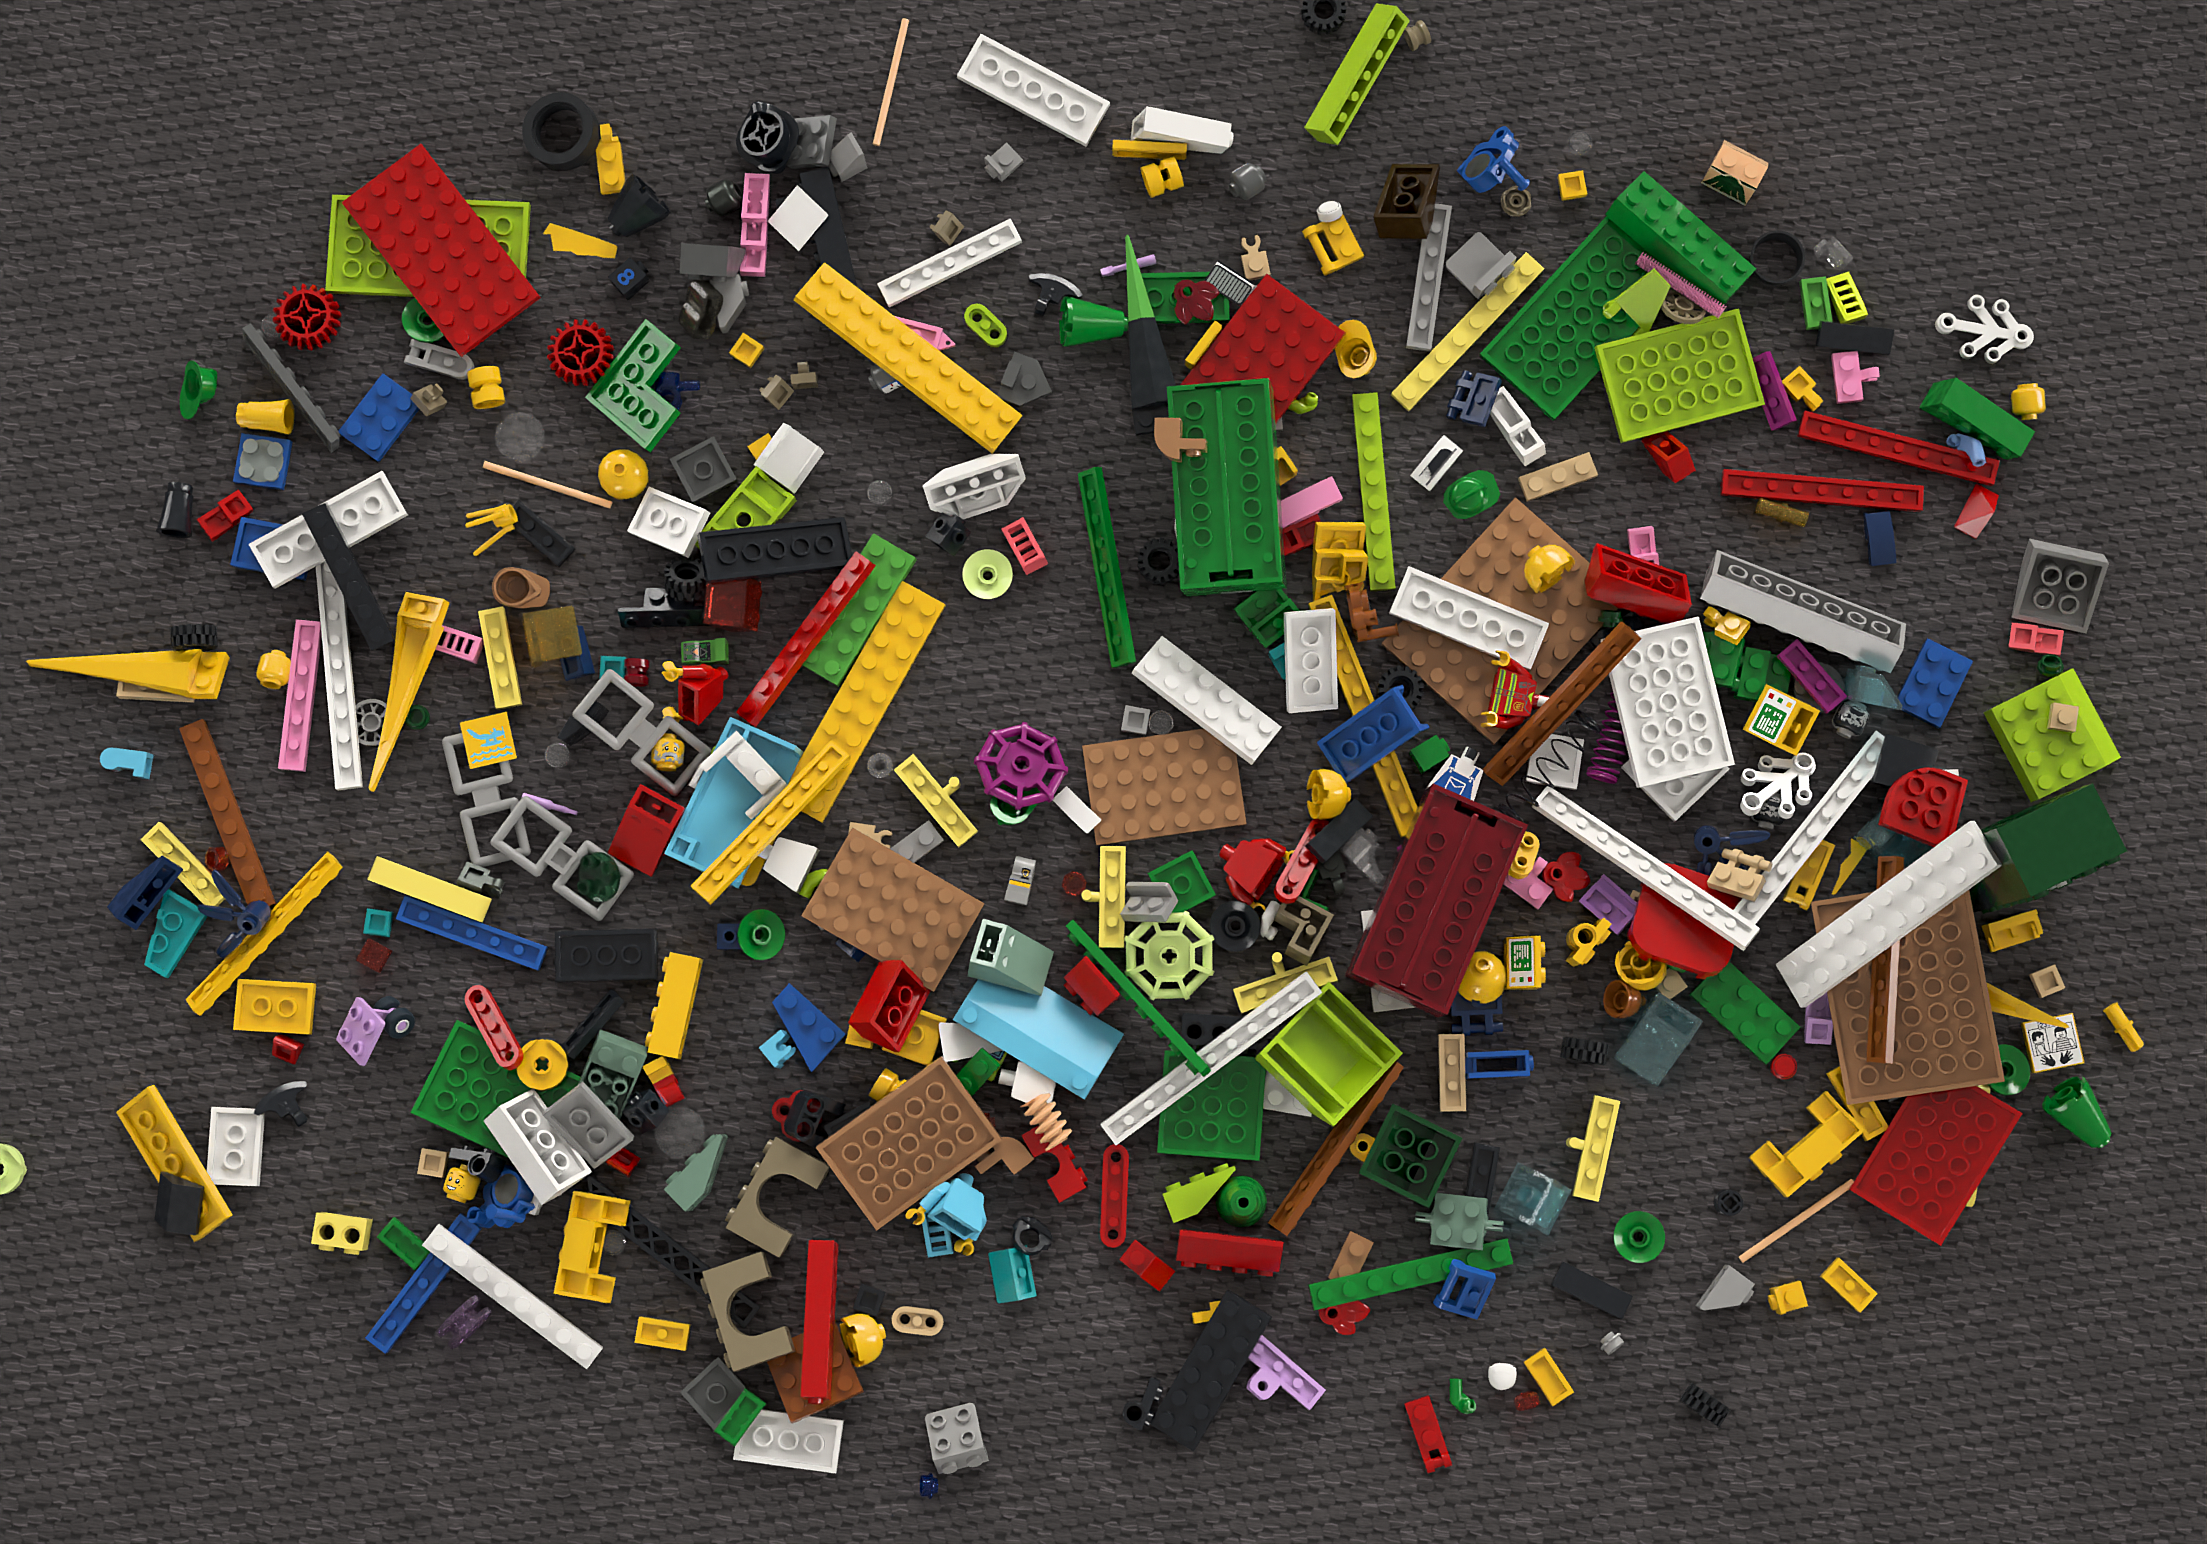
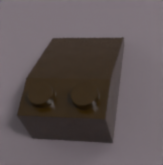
[1373,164,1440,239]

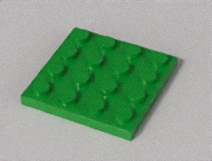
[1157,1050,1266,1161]

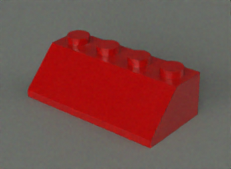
[1585,543,1692,624]
[1176,1229,1284,1277]

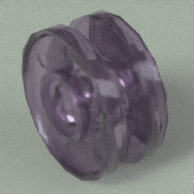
[436,1295,493,1350]

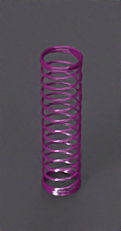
[1586,692,1626,784]

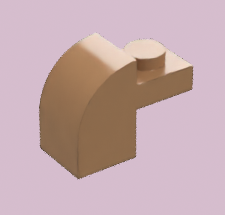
[1154,418,1208,462]
[975,1137,1035,1175]

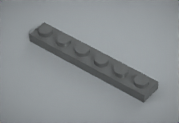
[242,323,341,453]

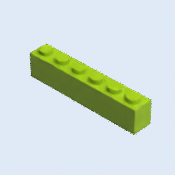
[1304,3,1410,145]

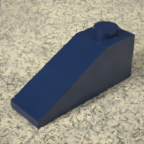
[107,855,183,930]

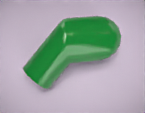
[1450,1378,1476,1414]

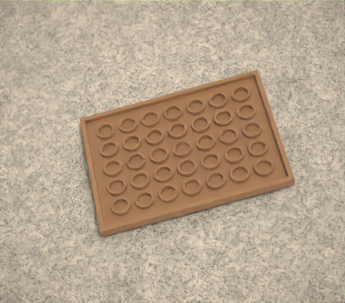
[1381,497,1618,745]
[1811,890,2005,1105]

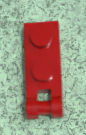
[1404,1395,1452,1474]

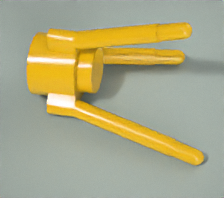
[465,504,518,556]

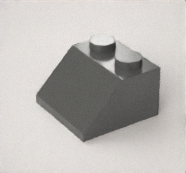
[680,243,746,282]

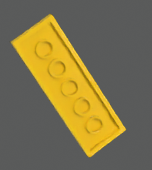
[116,1085,232,1242]

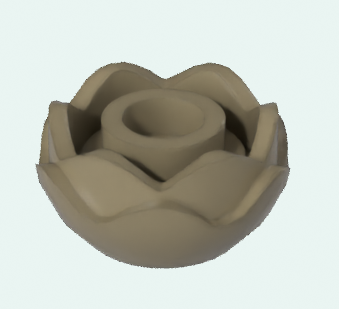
[1501,186,1531,217]

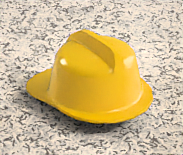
[1335,320,1377,378]

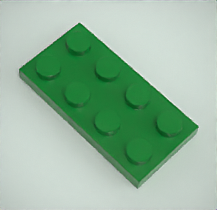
[1141,272,1230,324]
[1689,962,1800,1065]

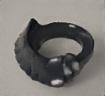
[1012,1216,1053,1256]

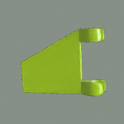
[1603,268,1670,336]

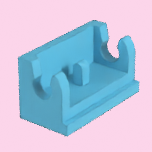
[759,1030,796,1069]

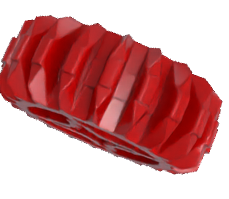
[272,283,342,351]
[547,319,615,386]

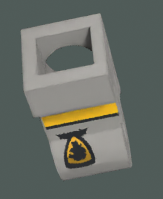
[1004,856,1036,906]

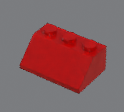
[848,960,931,1053]

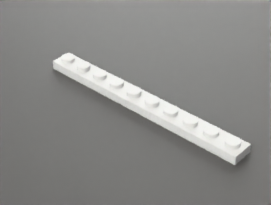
[316,561,363,790]
[1733,731,1884,925]
[1532,786,1760,951]
[1101,971,1322,1145]

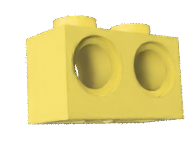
[311,1212,373,1255]

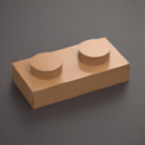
[1328,1231,1374,1279]

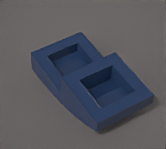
[1864,511,1896,566]

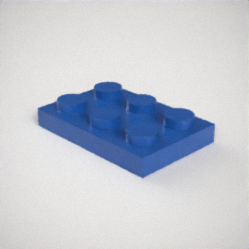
[339,373,419,462]
[230,517,308,580]
[1893,638,1973,728]

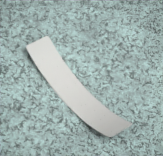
[1023,766,1101,833]

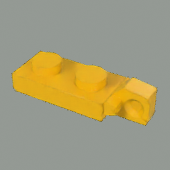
[596,124,625,195]

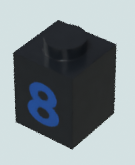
[608,258,650,300]

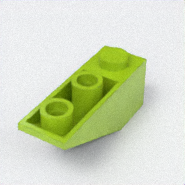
[1163,1163,1236,1223]

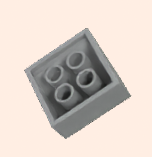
[2011,539,2109,633]

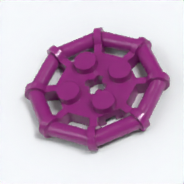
[974,722,1068,810]

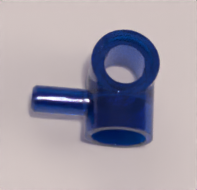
[655,372,700,410]

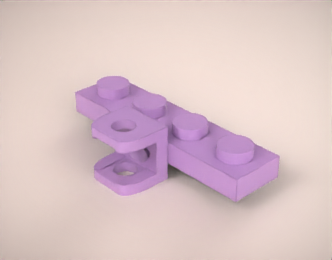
[1246,1335,1326,1410]

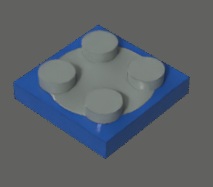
[233,433,293,490]

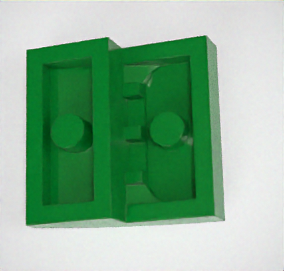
[1233,589,1300,648]

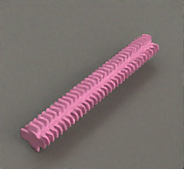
[1635,252,1727,318]

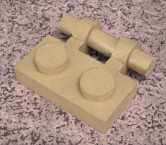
[1707,848,1773,902]

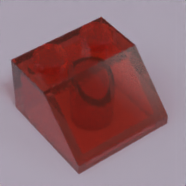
[703,579,762,632]

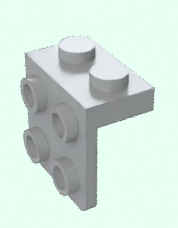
[1445,232,1517,299]
[925,1403,989,1474]

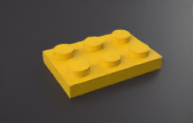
[233,979,316,1035]

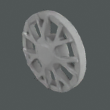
[355,699,387,746]

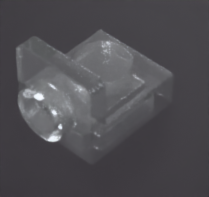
[1811,236,1854,270]

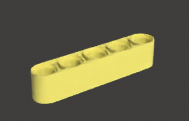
[367,856,492,923]

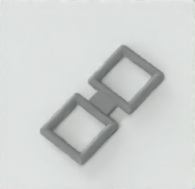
[573,669,711,796]
[442,733,531,867]
[490,796,634,921]

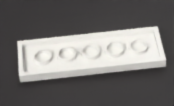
[957,34,1110,147]
[249,471,408,589]
[1389,566,1549,671]
[1132,636,1281,765]

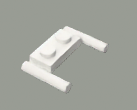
[699,731,788,820]

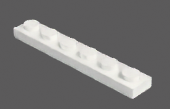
[877,218,1022,307]

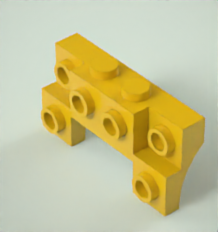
[1748,1091,1865,1197]
[554,1191,630,1303]

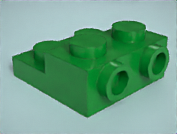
[1731,647,1791,703]

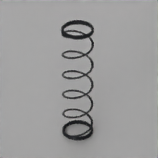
[1497,710,1602,823]

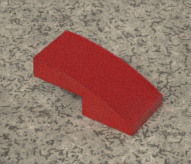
[197,489,254,542]
[1283,514,1321,556]

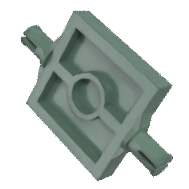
[1415,1193,1504,1251]

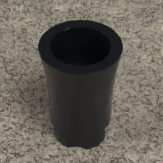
[156,482,193,538]

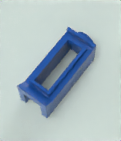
[1465,1050,1534,1079]

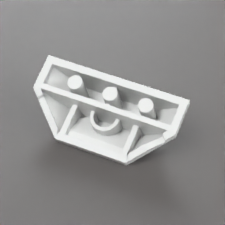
[923,454,1026,519]

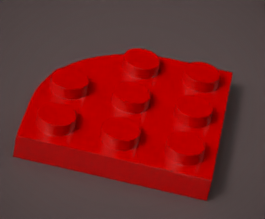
[1878,768,1968,847]

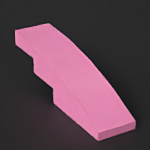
[740,173,770,277]
[1281,476,1343,529]

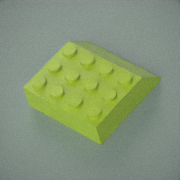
[1984,668,2121,802]
[1255,982,1403,1126]

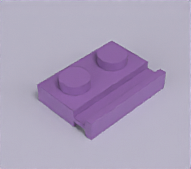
[1579,874,1637,935]

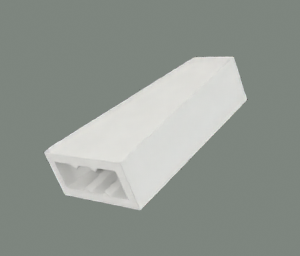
[1130,106,1233,154]

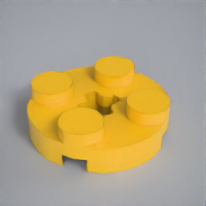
[517,1039,569,1091]

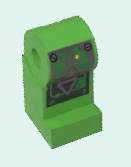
[681,638,729,665]

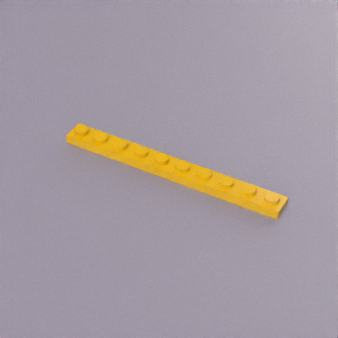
[1308,595,1417,837]

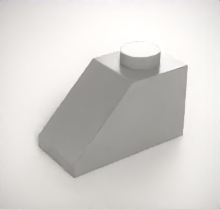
[828,132,867,182]
[710,274,749,333]
[1696,1265,1755,1310]

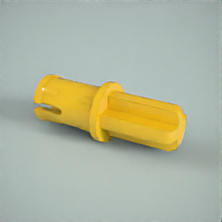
[2103,1002,2144,1052]

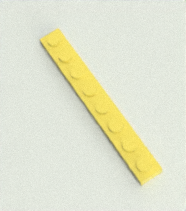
[1391,252,1544,411]

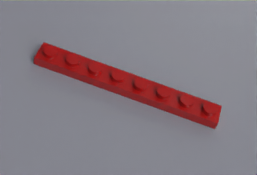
[1797,411,2000,486]
[1720,469,1924,512]
[736,552,876,727]

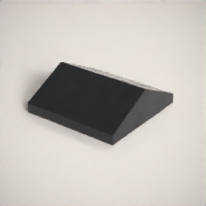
[155,1171,204,1235]

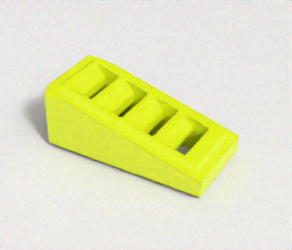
[1826,272,1868,324]

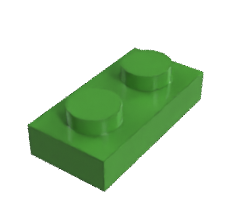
[1799,276,1833,330]

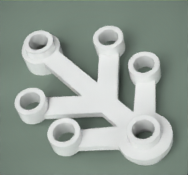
[1935,295,2034,364]
[1740,753,1816,819]

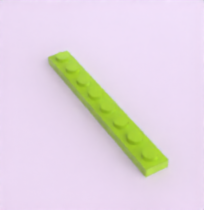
[1352,392,1396,592]

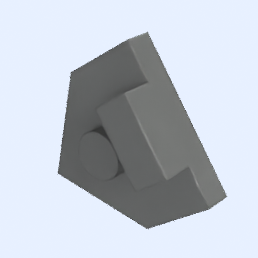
[997,351,1052,407]

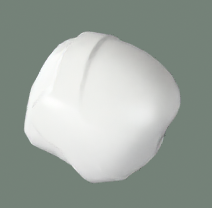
[1488,1363,1517,1390]

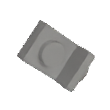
[984,142,1023,182]

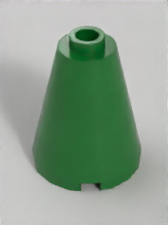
[1059,296,1128,347]
[2042,1076,2112,1148]
[1216,1176,1267,1227]

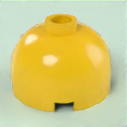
[598,449,649,500]
[1524,545,1575,593]
[1307,769,1351,820]
[1615,941,1668,991]
[1458,951,1506,1003]
[840,1313,886,1367]

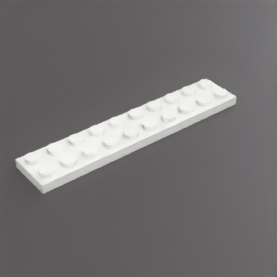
[1776,821,2002,1008]

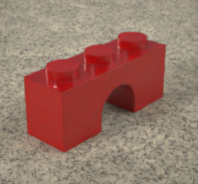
[1021,1125,1088,1203]

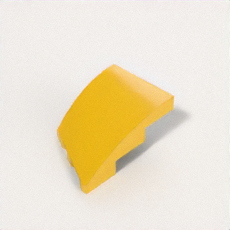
[1312,522,1368,601]

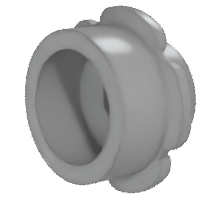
[1600,1332,1624,1355]

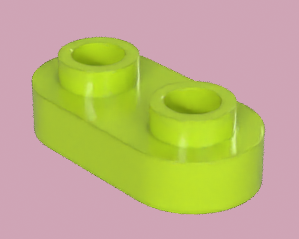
[964,304,1007,347]

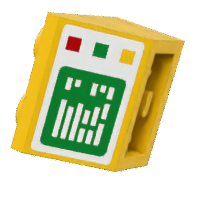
[1743,684,1820,756]
[1504,936,1546,990]

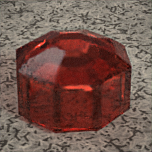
[205,847,229,871]
[1062,871,1087,897]
[1513,1391,1540,1411]

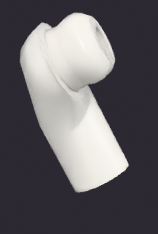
[1260,901,1281,940]

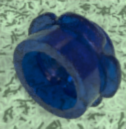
[920,1473,938,1499]

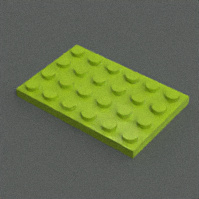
[1594,308,1765,443]

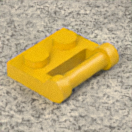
[1302,214,1364,276]

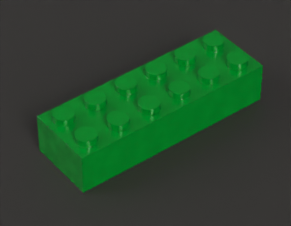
[1605,171,1756,306]

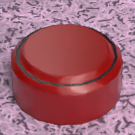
[1770,1054,1797,1080]

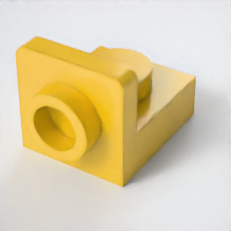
[1768,1281,1808,1315]

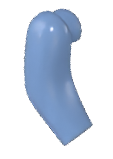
[1946,434,1986,467]

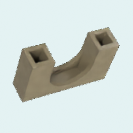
[725,1137,830,1258]
[701,1252,796,1372]

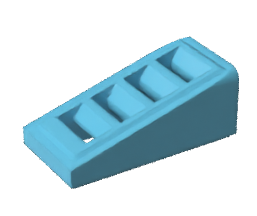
[920,1205,953,1257]

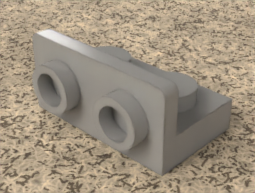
[1120,882,1178,922]

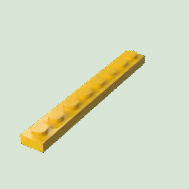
[691,740,851,905]
[186,852,343,1016]

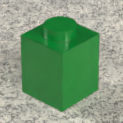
[1409,735,1450,774]

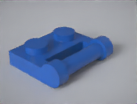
[1433,1259,1496,1319]

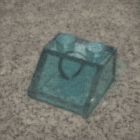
[1844,665,1902,710]
[1495,1162,1571,1235]

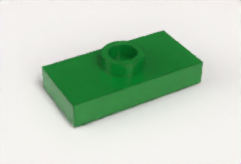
[377,1217,430,1271]
[714,1388,766,1447]

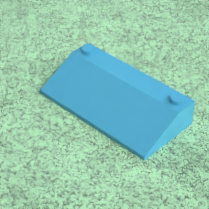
[664,717,804,889]
[953,979,1124,1100]

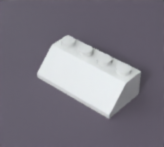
[484,1089,592,1205]

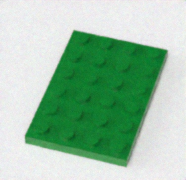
[410,1020,581,1158]

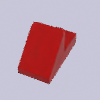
[1119,1239,1175,1292]

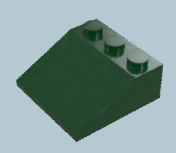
[1359,1104,1462,1208]

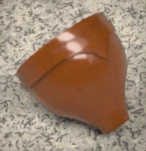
[1603,979,1646,1019]

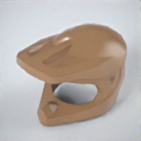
[492,567,550,608]

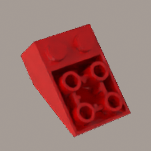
[608,784,686,877]

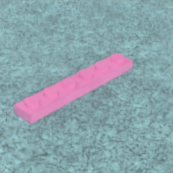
[278,620,322,772]

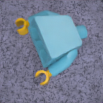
[906,1173,987,1256]

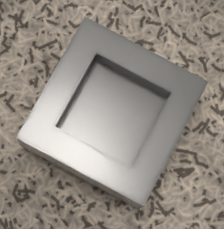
[1121,705,1150,735]

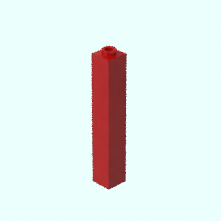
[800,1240,838,1405]

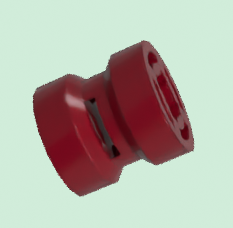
[624,658,650,687]

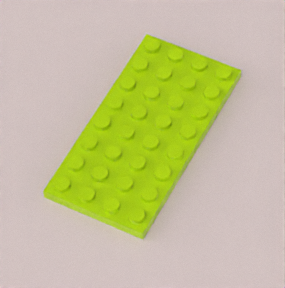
[325,195,531,297]

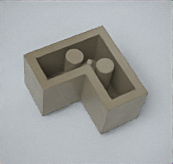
[1274,891,1334,966]

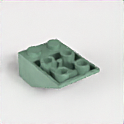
[967,919,1054,996]
[578,1029,648,1120]
[664,1134,728,1212]

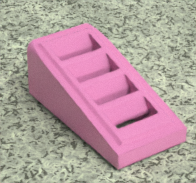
[435,625,484,664]

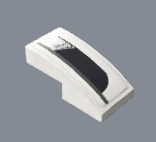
[1410,435,1463,491]

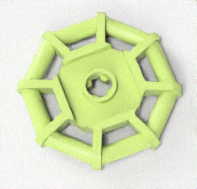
[1124,911,1214,1001]

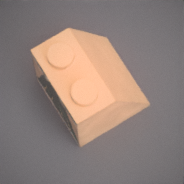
[1701,140,1768,206]

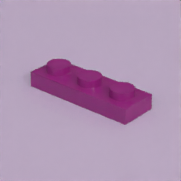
[1752,351,1797,431]
[1776,639,1847,714]

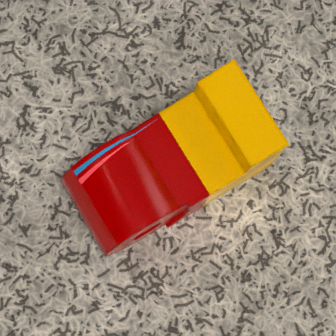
[642,1056,685,1107]

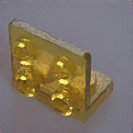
[522,606,582,668]

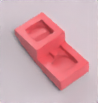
[2008,623,2064,657]

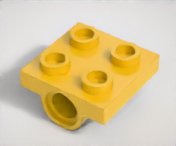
[1565,918,1611,967]

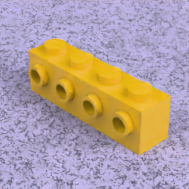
[645,952,703,1059]

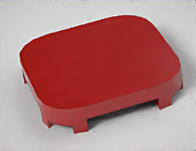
[1627,863,1742,979]

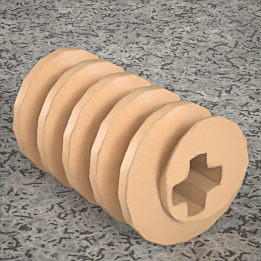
[1020,1093,1072,1151]

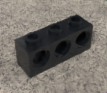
[1181,1013,1258,1054]

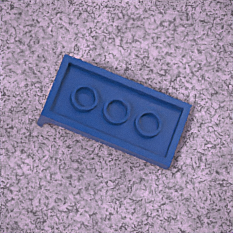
[1317,685,1430,784]

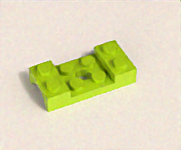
[695,466,797,550]

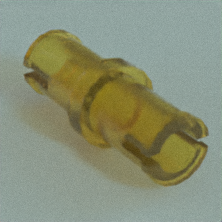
[1755,498,1809,527]

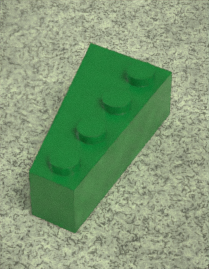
[1919,378,2035,460]

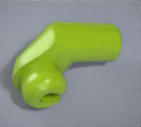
[1288,392,1318,414]
[799,869,827,899]

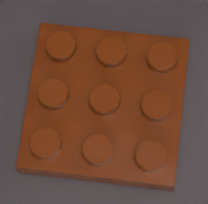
[767,1321,864,1424]

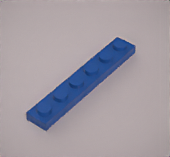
[396,896,548,971]
[365,1213,482,1354]

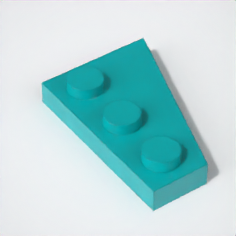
[144,889,208,978]

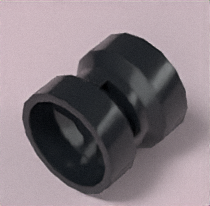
[1713,1190,1743,1216]

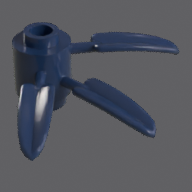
[1694,825,1770,876]
[198,870,271,958]

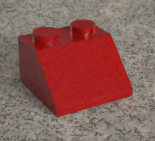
[1064,956,1120,1017]

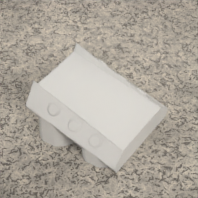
[754,423,824,494]

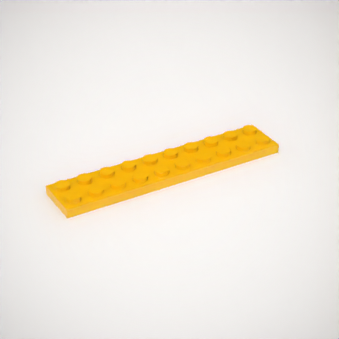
[794,262,1023,454]
[789,581,946,823]

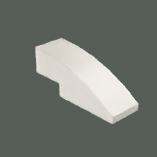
[1490,386,1546,466]

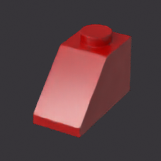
[1642,431,1696,483]

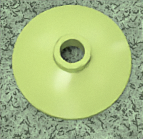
[963,549,1013,599]

